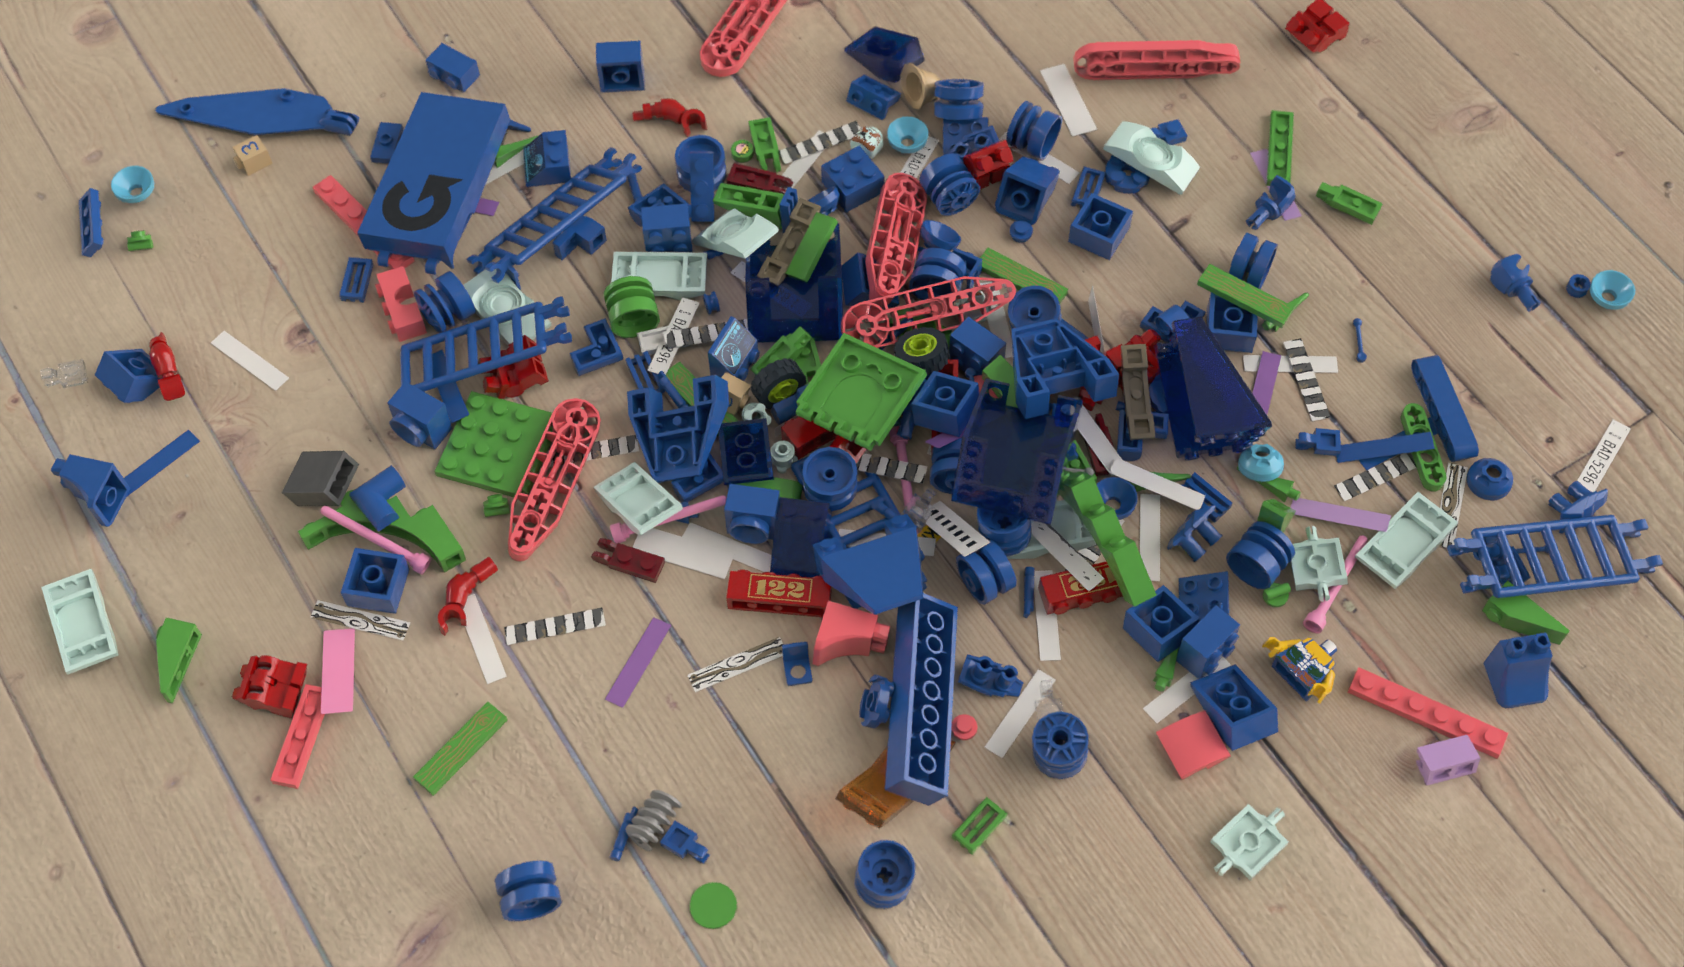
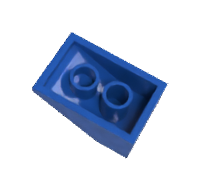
[1190,664,1278,751]

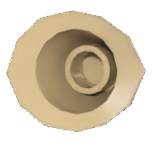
[901,63,941,109]

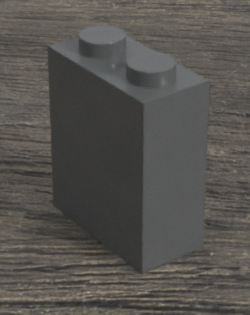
[282,451,359,506]

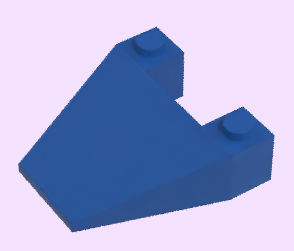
[1011,318,1119,419]
[627,375,729,483]
[812,514,923,615]

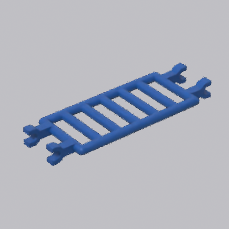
[466,147,642,283]
[1447,515,1663,598]

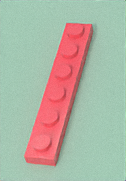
[312,175,415,269]
[1347,667,1508,759]

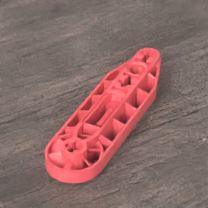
[700,0,787,77]
[1073,40,1240,80]
[865,173,927,308]
[841,276,1016,348]
[508,398,601,561]

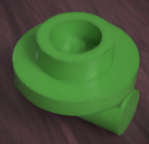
[127,230,153,251]
[483,494,510,517]
[1262,582,1291,607]

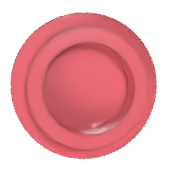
[951,714,978,740]

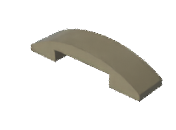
[757,198,821,286]
[1121,344,1155,440]

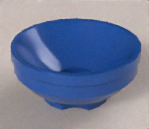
[808,186,840,215]
[920,220,961,251]
[1466,458,1513,501]
[1097,477,1138,520]

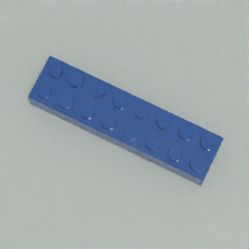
[885,593,958,806]

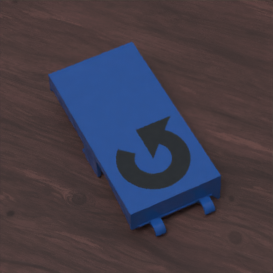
[357,92,510,275]

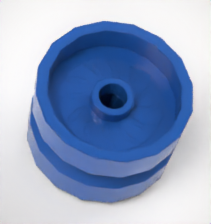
[934,79,984,120]
[675,135,727,192]
[1229,232,1278,289]
[909,248,967,303]
[1008,286,1062,329]
[930,438,986,495]
[802,447,857,511]
[956,539,1017,605]
[494,860,562,922]

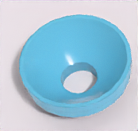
[887,116,928,154]
[111,166,155,203]
[1590,270,1635,310]
[1238,444,1284,482]

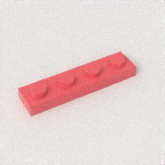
[271,684,325,789]

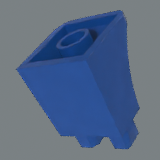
[995,156,1060,226]
[51,454,130,527]
[1483,633,1553,709]

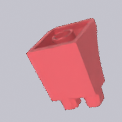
[813,601,890,666]

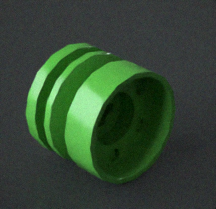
[603,276,660,338]

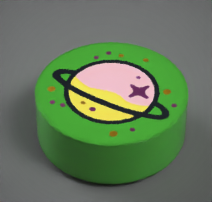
[731,140,754,163]

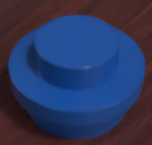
[1010,220,1033,243]

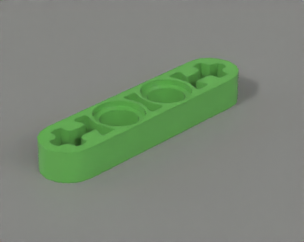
[1400,403,1447,492]

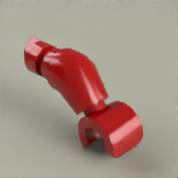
[633,98,708,137]
[149,332,185,401]
[438,556,498,636]

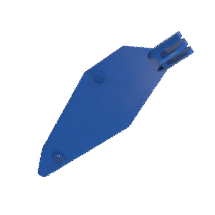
[155,88,359,136]

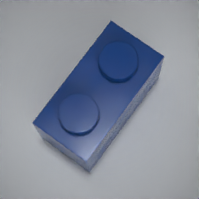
[426,43,480,93]

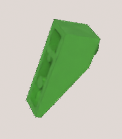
[713,183,784,229]
[1257,499,1296,533]
[1482,581,1570,645]
[156,617,202,704]

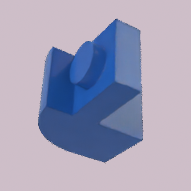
[552,216,607,260]

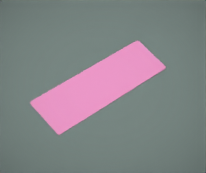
[321,628,355,714]

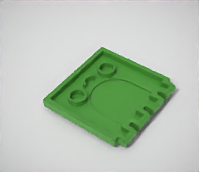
[796,333,927,451]
[434,391,553,497]

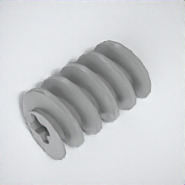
[626,790,682,851]

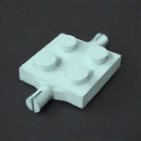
[1291,526,1348,602]
[1210,804,1289,881]

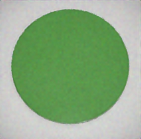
[690,882,737,929]

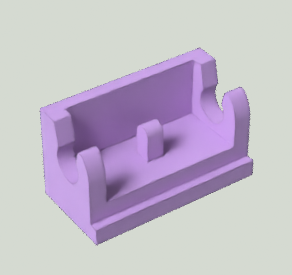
[1416,735,1480,786]

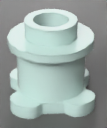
[742,402,771,432]
[769,441,798,474]

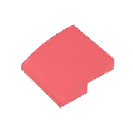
[1156,710,1231,780]

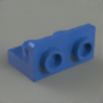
[846,74,901,120]

